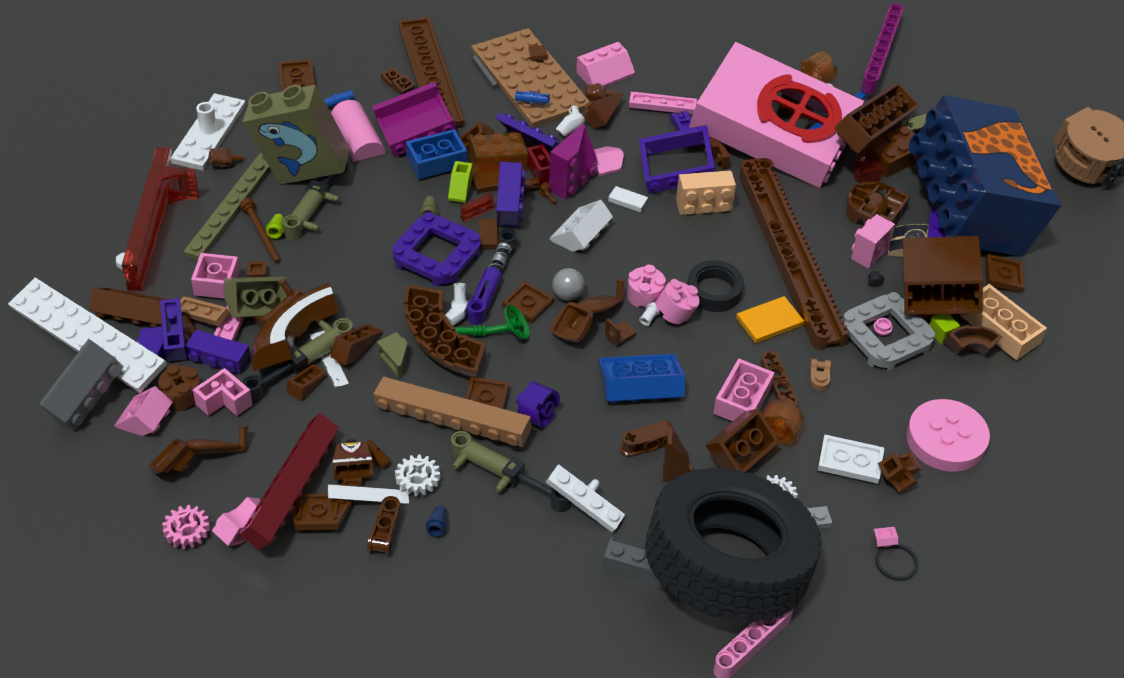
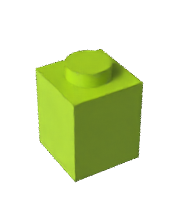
[929,314,960,345]

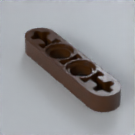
[760,350,798,413]

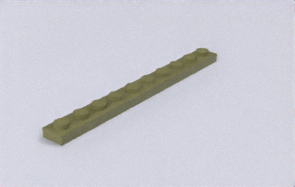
[183,152,271,261]

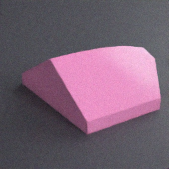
[594,146,624,176]

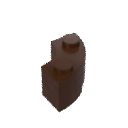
[943,325,1002,356]

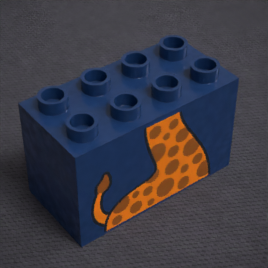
[909,95,1061,256]

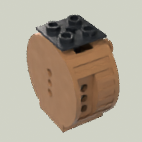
[1053,107,1124,187]

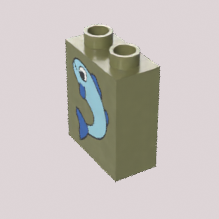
[243,85,350,184]

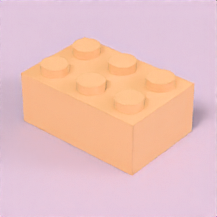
[676,171,736,215]

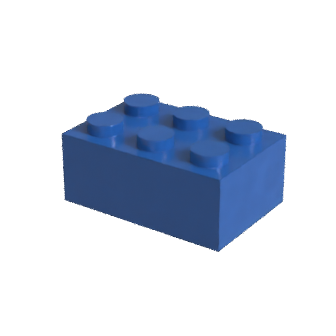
[406,129,467,179]

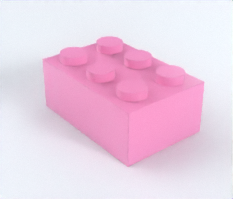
[713,359,775,421]

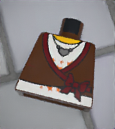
[332,439,374,480]

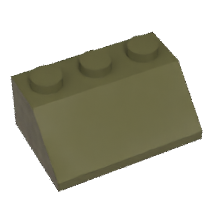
[224,276,287,317]

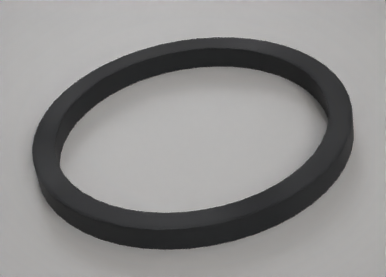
[875,544,919,581]

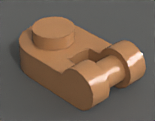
[810,358,831,391]

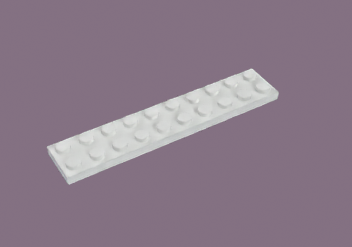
[8,278,167,393]

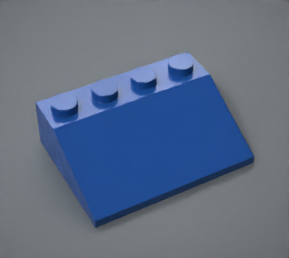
[598,354,685,403]

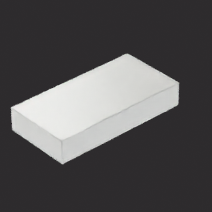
[608,186,648,213]

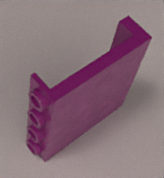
[372,82,458,157]

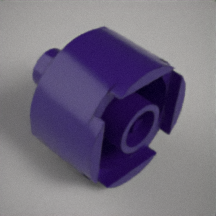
[516,381,560,428]

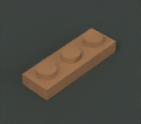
[180,296,230,326]

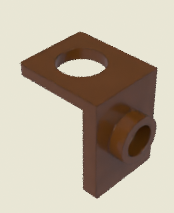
[605,318,636,346]

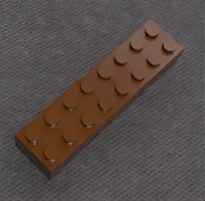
[834,82,920,153]

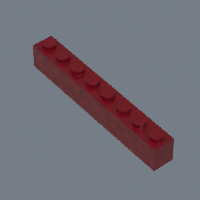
[239,412,339,550]

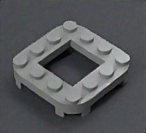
[843,292,935,371]

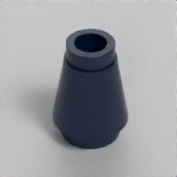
[426,505,447,537]

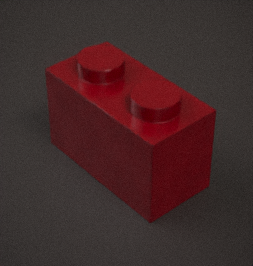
[526,144,550,186]

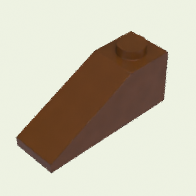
[582,92,624,129]
[330,323,383,365]
[662,428,693,482]

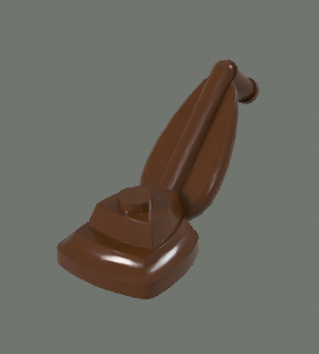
[550,278,625,342]
[148,426,249,474]

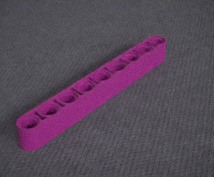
[861,3,904,94]

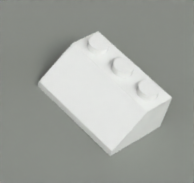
[549,200,613,252]

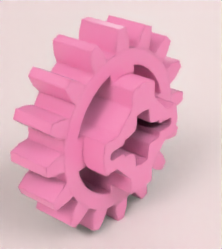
[162,505,210,549]

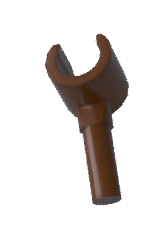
[539,182,557,204]

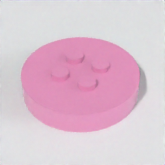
[907,399,990,472]

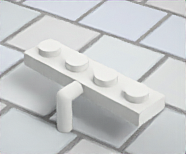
[546,464,625,532]

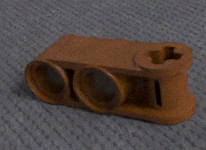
[620,420,679,457]
[367,496,401,555]

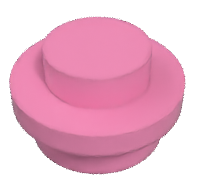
[873,318,893,335]

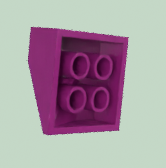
[549,124,598,200]

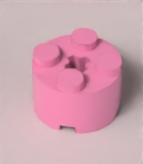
[627,264,666,309]
[655,279,699,324]

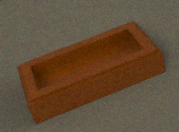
[479,219,498,249]

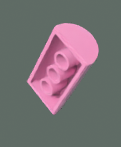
[331,100,386,162]

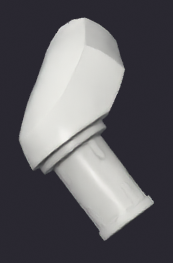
[556,106,585,137]
[444,283,468,326]

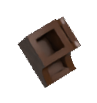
[878,451,922,494]

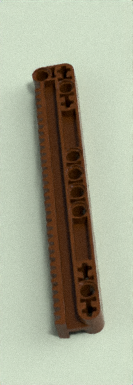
[739,158,850,350]

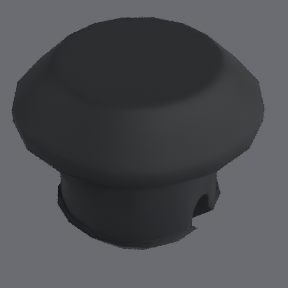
[868,271,884,287]

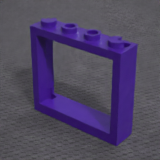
[639,125,716,194]

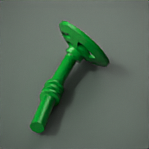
[454,304,530,339]

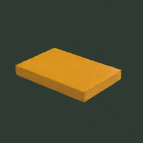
[736,296,804,343]

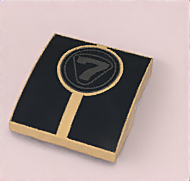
[888,224,929,257]

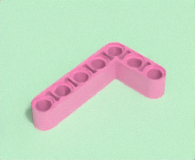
[713,609,793,678]

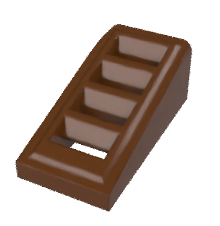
[287,364,328,401]

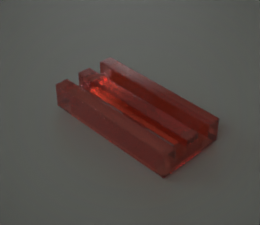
[460,192,494,222]

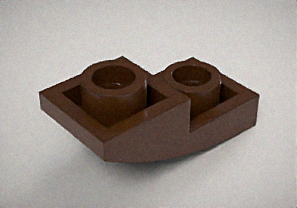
[381,67,415,94]
[704,136,730,170]

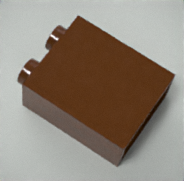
[903,236,983,315]

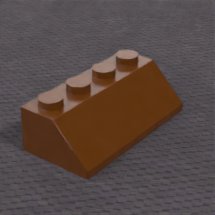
[89,287,167,327]

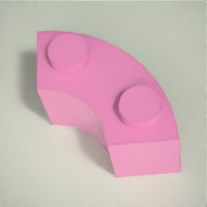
[212,497,261,546]

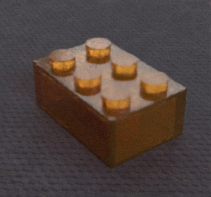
[468,132,528,174]

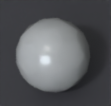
[552,268,585,301]

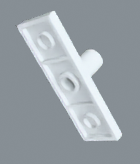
[171,93,246,171]

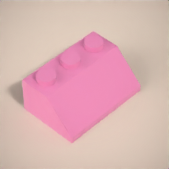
[576,42,635,87]

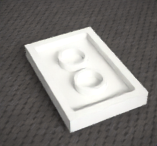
[818,435,884,484]

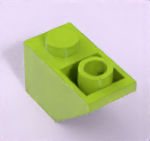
[448,161,473,203]

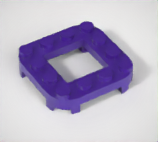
[393,212,480,287]

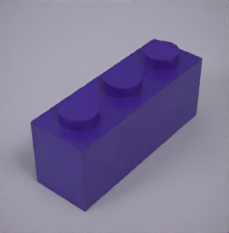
[185,330,251,375]

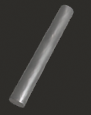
[472,55,499,89]

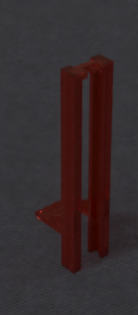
[122,147,200,292]

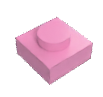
[874,527,899,547]

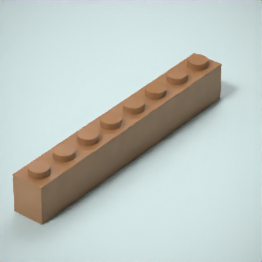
[373,377,532,447]

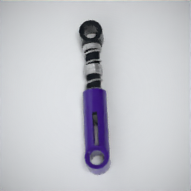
[467,228,517,325]

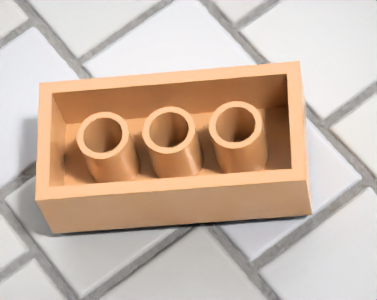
[960,284,1047,360]

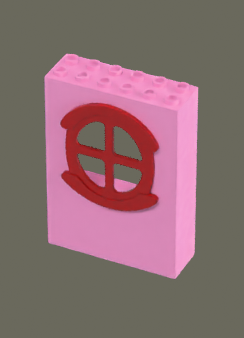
[689,42,864,188]

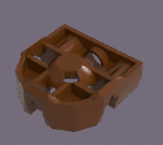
[846,181,910,225]

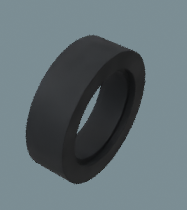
[687,260,744,312]

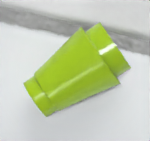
[266,214,284,239]

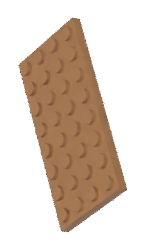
[471,28,590,128]

